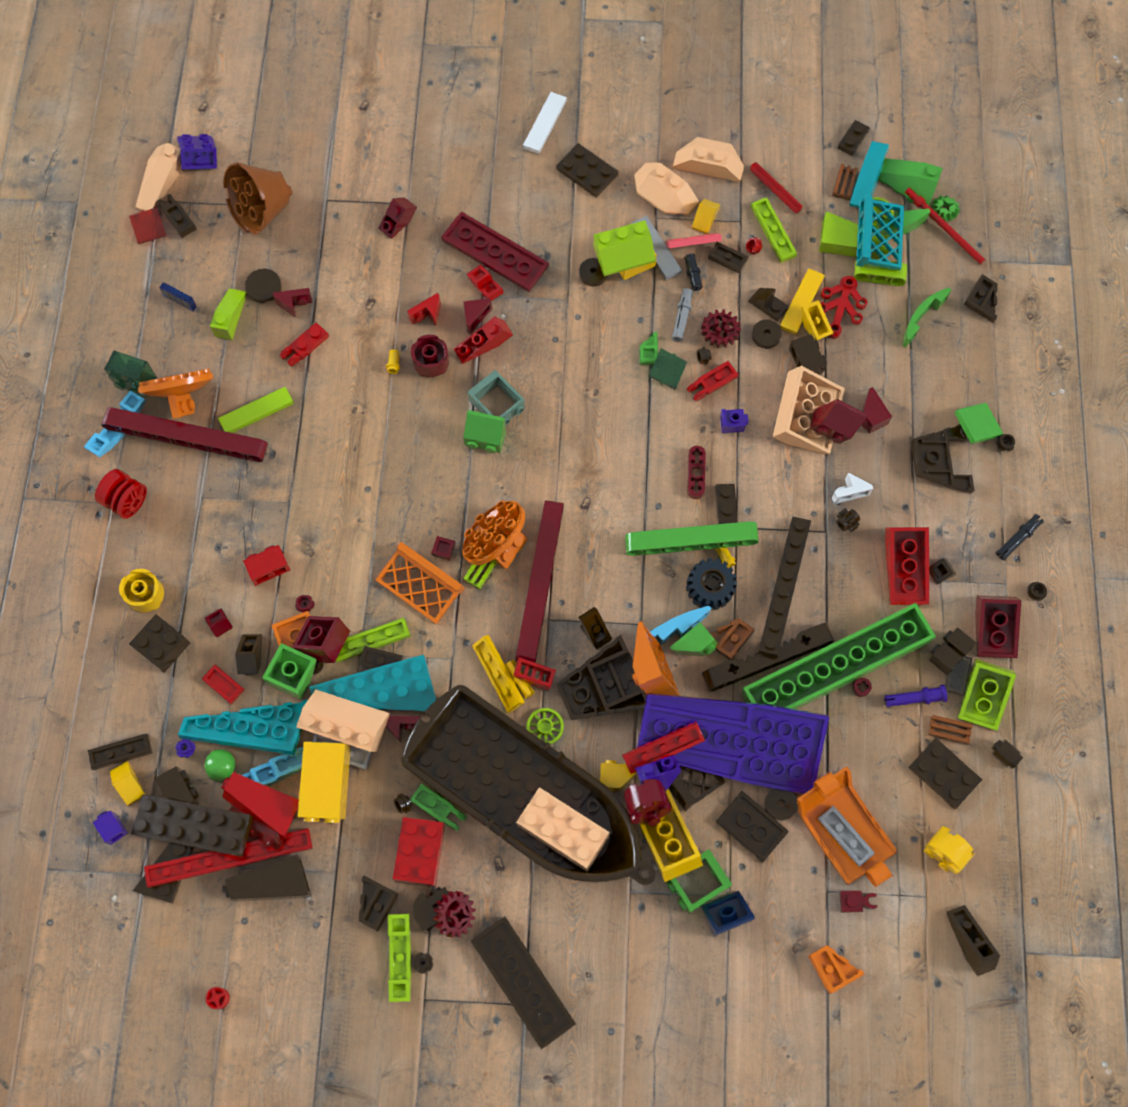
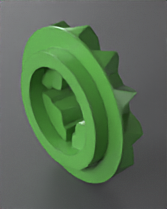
[931,195,960,221]

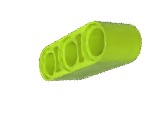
[854,258,907,286]

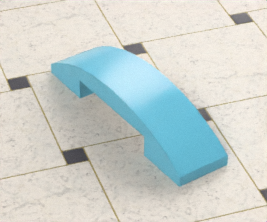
[84,390,146,458]

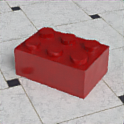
[392,817,445,888]

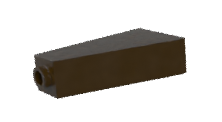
[224,855,312,902]

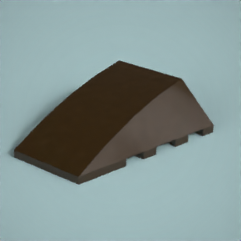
[556,634,647,721]

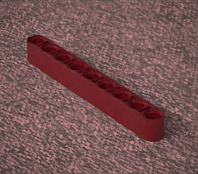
[101,407,268,462]
[516,500,564,663]

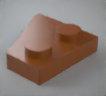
[710,618,755,660]

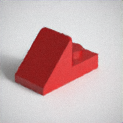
[407,293,441,326]

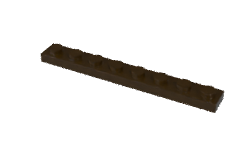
[758,516,811,658]

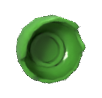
[205,749,236,782]

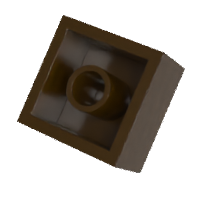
[129,614,190,673]

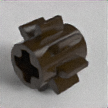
[836,508,860,532]

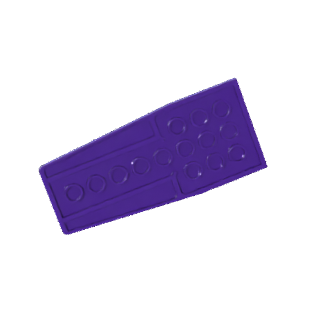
[637,693,829,794]

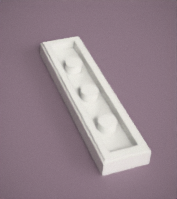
[523,92,566,154]

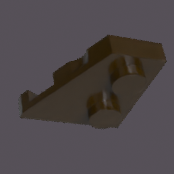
[964,274,998,323]
[359,875,399,932]

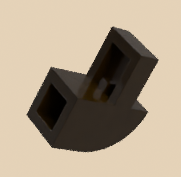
[413,887,448,933]

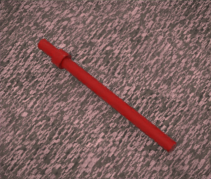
[904,187,986,265]

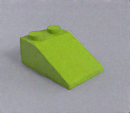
[958,659,1016,731]

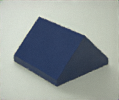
[701,891,755,937]

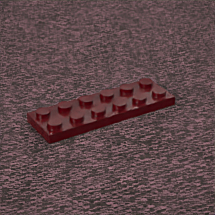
[441,211,549,292]

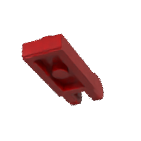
[280,322,329,367]
[687,361,739,401]

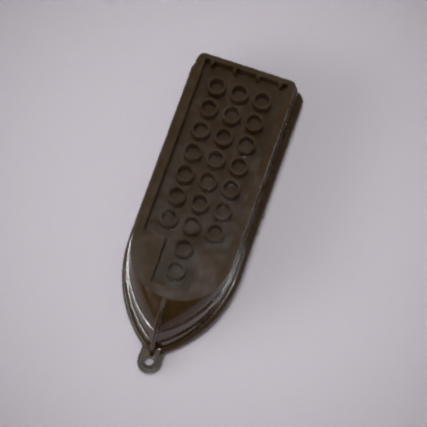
[401,685,656,885]

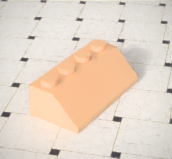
[297,690,390,752]

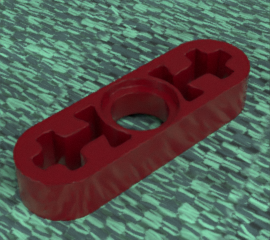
[687,446,706,499]

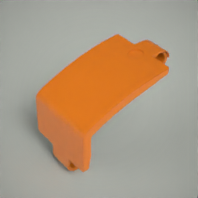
[797,767,897,887]

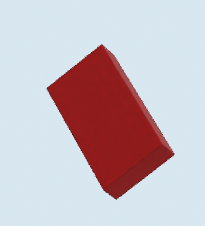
[201,664,244,705]

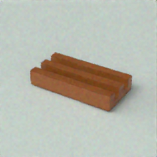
[832,164,858,200]
[928,715,973,745]

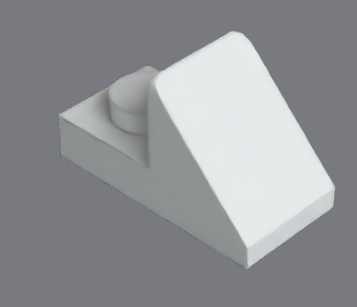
[832,473,873,504]

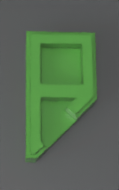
[639,332,658,365]

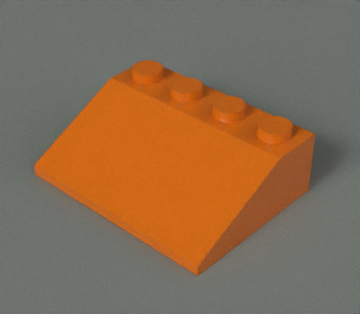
[632,621,680,696]

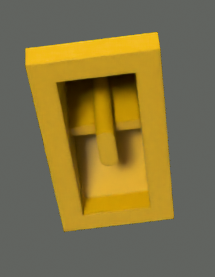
[691,199,721,234]
[802,300,833,340]
[110,761,146,806]

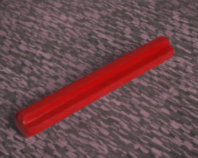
[750,162,803,214]

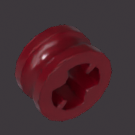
[852,678,872,697]

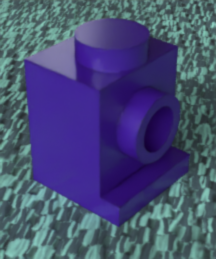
[720,409,748,434]

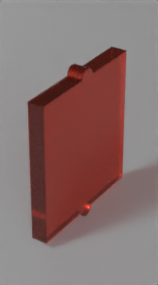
[129,207,167,245]

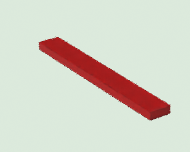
[144,828,313,888]

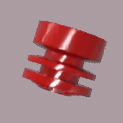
[95,469,147,519]

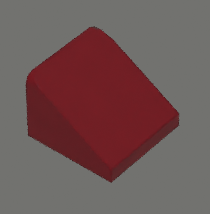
[205,608,233,637]

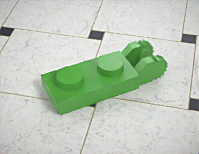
[410,783,467,832]

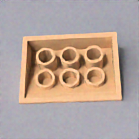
[773,366,845,455]

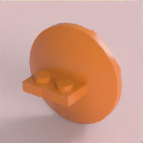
[138,369,214,419]
[462,500,528,569]

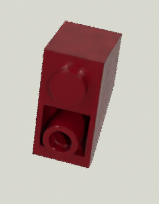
[378,197,417,238]

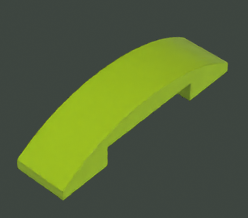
[388,914,411,1002]

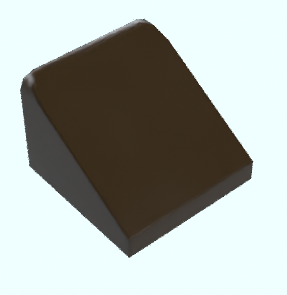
[929,558,956,584]

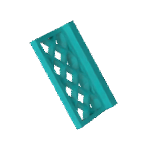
[856,194,904,271]

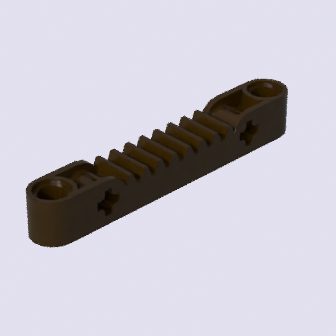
[701,623,835,692]

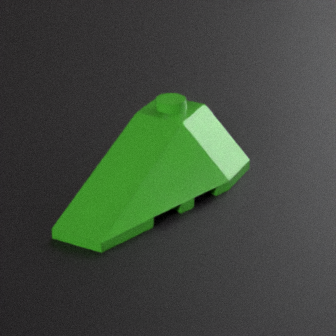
[878,158,943,205]

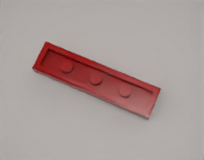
[622,721,705,774]

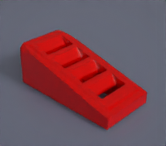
[513,657,556,691]

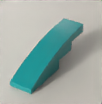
[850,141,889,208]

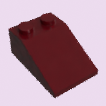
[975,595,1022,658]

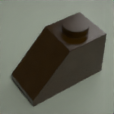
[235,634,262,676]

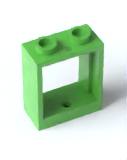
[666,849,732,914]

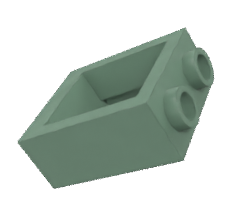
[467,370,525,426]

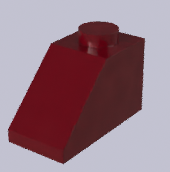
[862,387,892,434]

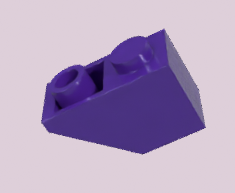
[636,755,681,791]

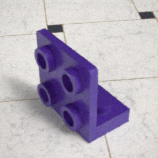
[177,134,217,169]

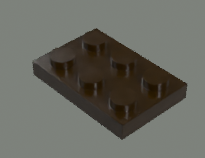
[556,143,618,198]
[908,738,983,809]

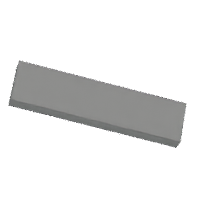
[631,216,682,280]

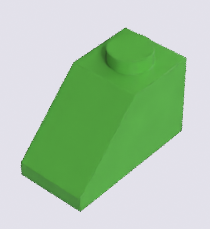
[670,622,718,656]

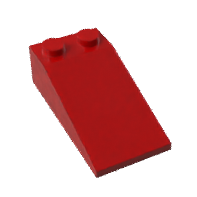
[885,527,929,605]

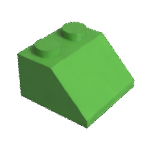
[463,410,506,453]
[262,643,317,700]

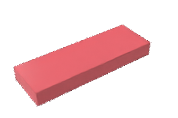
[666,233,722,248]

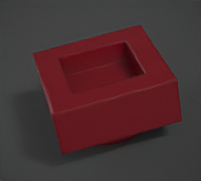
[431,536,456,561]

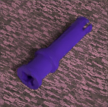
[884,685,947,707]

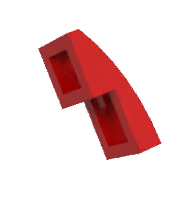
[466,264,504,301]

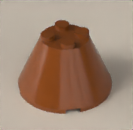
[223,163,292,235]

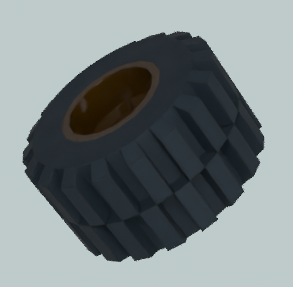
[686,558,737,610]

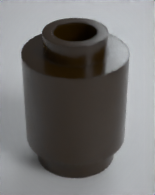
[992,739,1023,769]

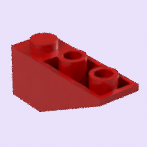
[454,316,513,364]

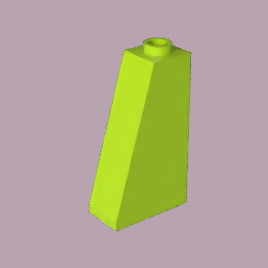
[819,212,889,259]

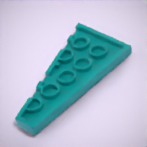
[309,654,437,711]
[178,699,309,755]

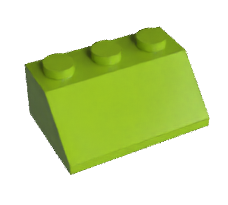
[593,220,656,276]

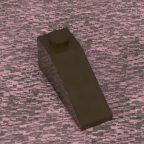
[946,905,1000,976]

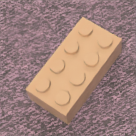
[516,787,610,872]

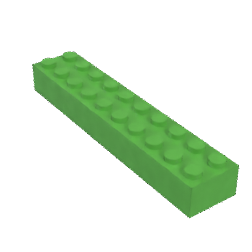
[741,603,936,710]

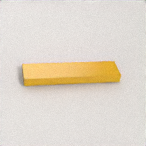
[780,268,825,335]
[472,635,525,713]

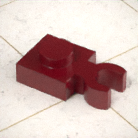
[839,890,877,913]

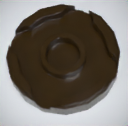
[245,268,282,303]

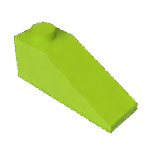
[210,288,247,340]

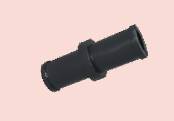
[684,253,703,291]

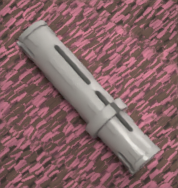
[672,289,694,342]

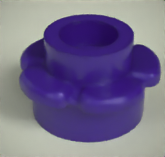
[175,739,195,758]

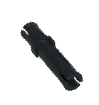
[996,514,1044,561]

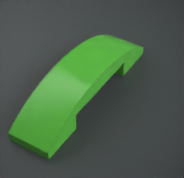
[903,288,952,348]

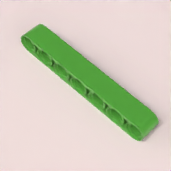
[625,521,759,556]

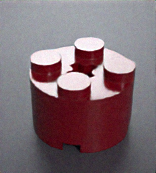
[411,334,449,377]
[624,779,671,826]

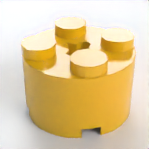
[119,569,164,613]
[923,826,975,874]

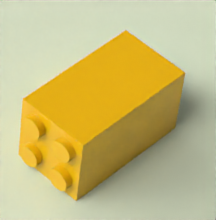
[298,742,351,823]

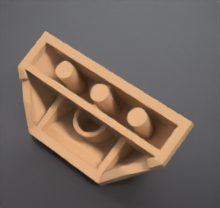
[673,137,744,183]
[634,163,699,215]

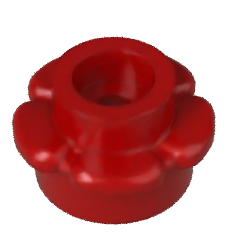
[746,237,762,255]

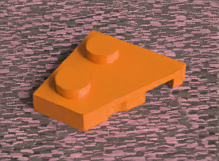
[808,945,865,995]

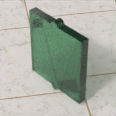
[649,348,687,389]

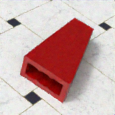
[221,772,299,843]

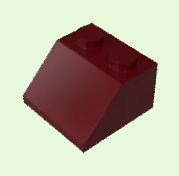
[810,399,867,443]
[292,616,350,663]

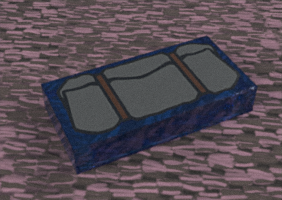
[159,283,197,312]

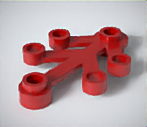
[820,276,868,339]

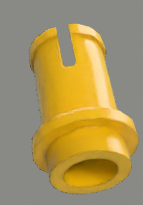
[386,349,401,374]
[715,548,736,568]

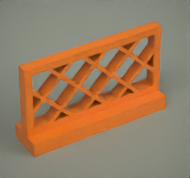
[375,542,465,624]

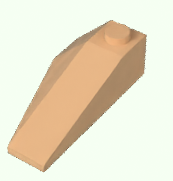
[136,143,182,215]

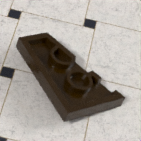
[132,843,194,904]

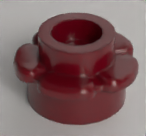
[295,595,315,613]

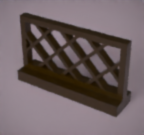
[668,765,725,812]

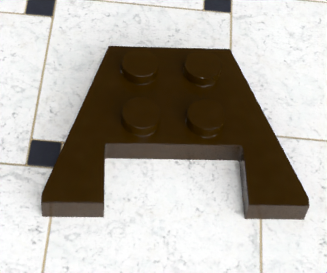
[911,424,975,493]

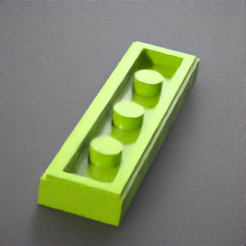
[750,197,797,263]
[218,387,294,433]
[336,618,411,663]

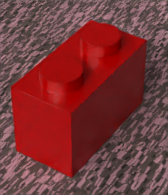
[243,545,291,586]

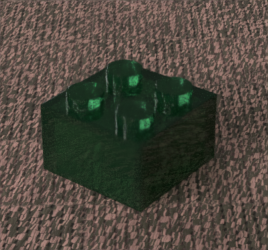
[104,350,157,397]

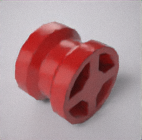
[205,987,230,1010]

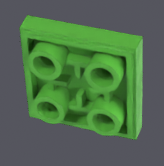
[955,403,1003,444]

